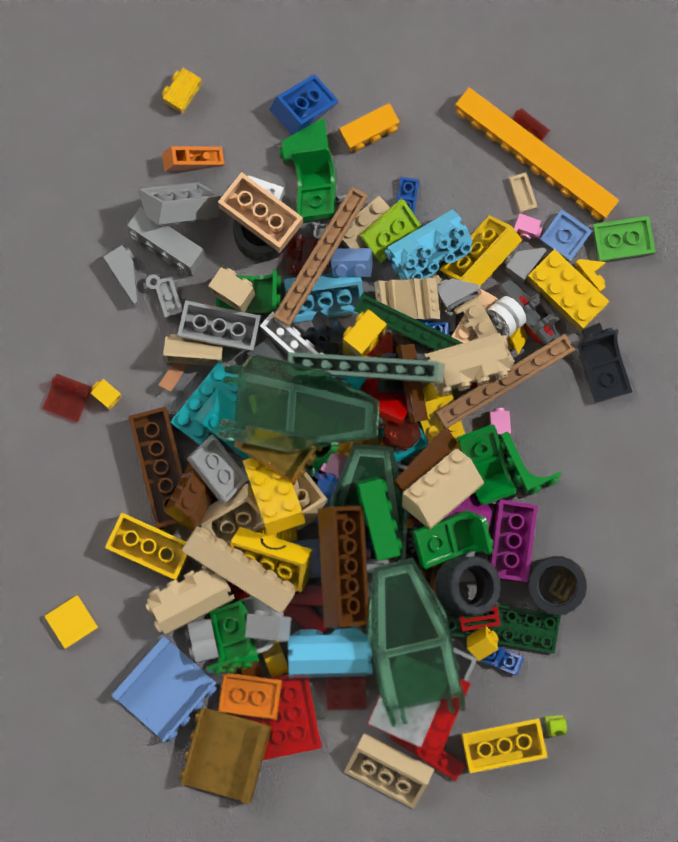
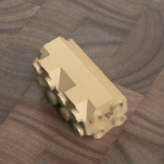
[425,333,514,396]
[145,565,235,635]

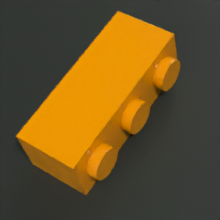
[339,103,400,152]

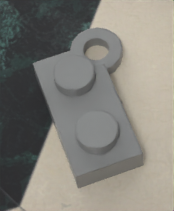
[146,274,183,319]

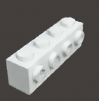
[260,312,323,381]

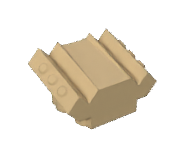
[374,278,440,322]

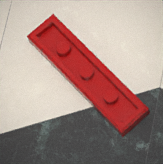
[390,735,466,781]

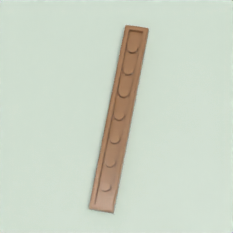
[273,186,369,327]
[435,334,575,429]

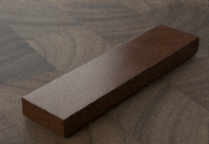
[396,344,428,423]

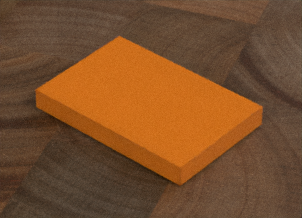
[218,673,282,720]

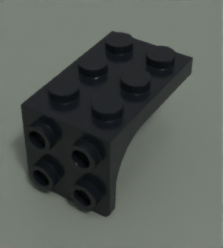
[577,327,633,404]

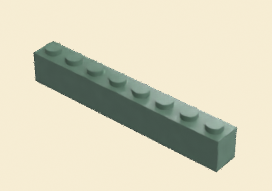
[287,352,445,383]

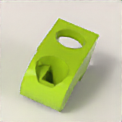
[545,715,567,736]

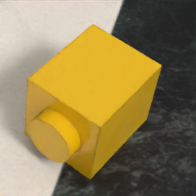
[91,379,122,411]
[467,626,498,661]

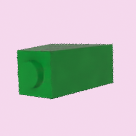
[279,118,328,164]

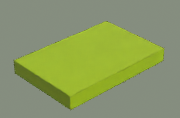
[359,199,422,264]

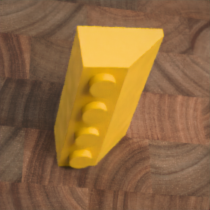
[439,215,522,287]

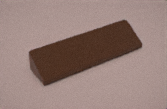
[393,427,458,493]

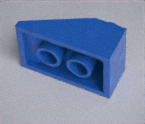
[269,74,339,135]

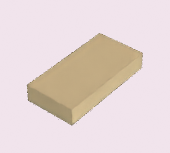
[508,172,538,214]

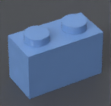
[331,248,373,277]

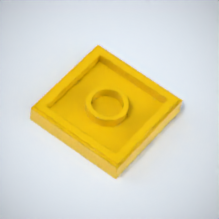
[45,595,98,649]

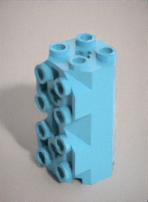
[384,209,472,280]
[288,628,372,678]

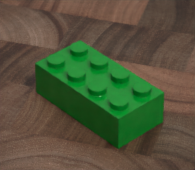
[355,476,402,561]

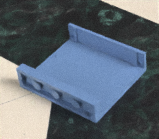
[111,636,217,743]

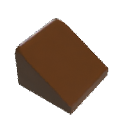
[241,659,263,678]

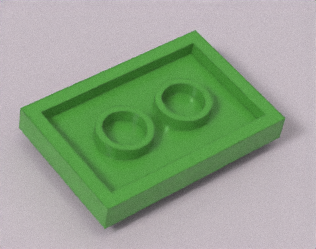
[593,216,656,262]

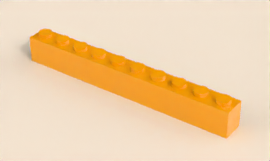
[454,87,619,222]

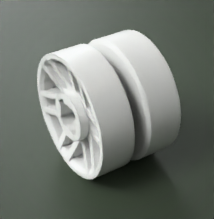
[486,296,526,338]

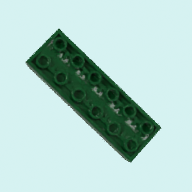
[442,598,561,654]

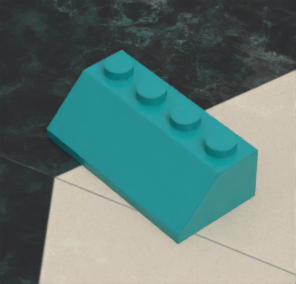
[193,388,252,460]

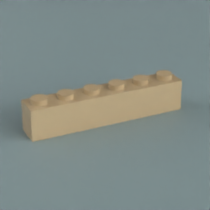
[182,526,296,613]

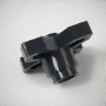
[303,311,347,355]

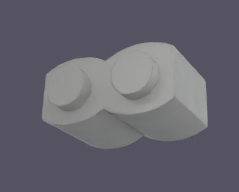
[185,619,219,663]

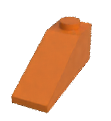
[162,146,225,172]

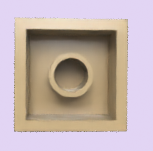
[208,267,256,312]

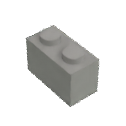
[245,610,291,641]

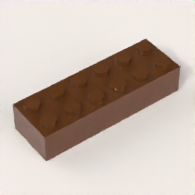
[128,406,183,530]
[318,506,370,628]

